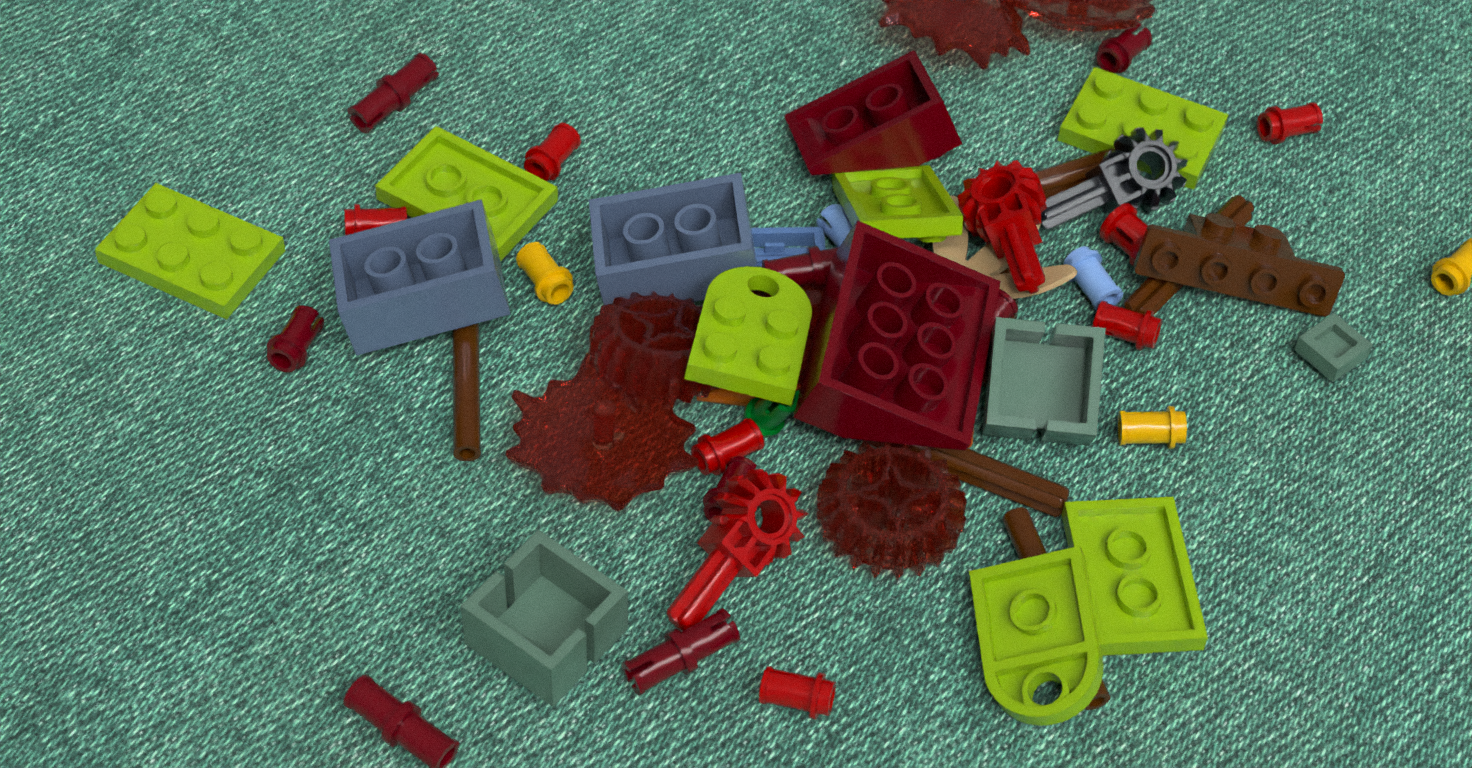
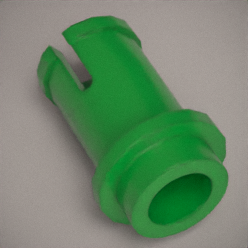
[744,389,799,437]

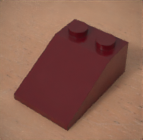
[784,50,962,175]

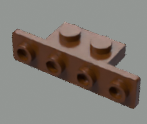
[1133,213,1345,316]

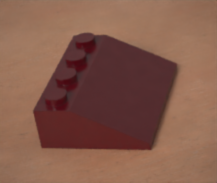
[793,220,1001,451]

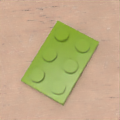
[1057,67,1229,190]
[375,126,558,262]
[832,165,963,243]
[95,183,285,320]
[1061,497,1208,656]

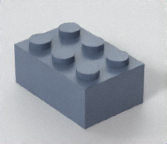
[589,173,758,317]
[329,199,511,356]

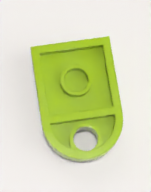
[684,266,812,406]
[969,546,1104,726]

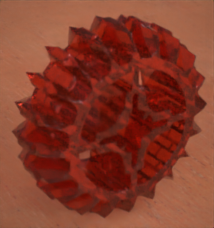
[588,291,720,405]
[816,441,967,581]

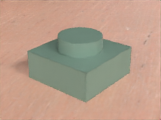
[1294,313,1373,382]

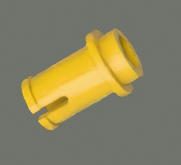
[1431,238,1472,296]
[516,242,574,305]
[1118,406,1187,449]

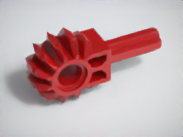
[957,160,1047,294]
[666,469,808,631]

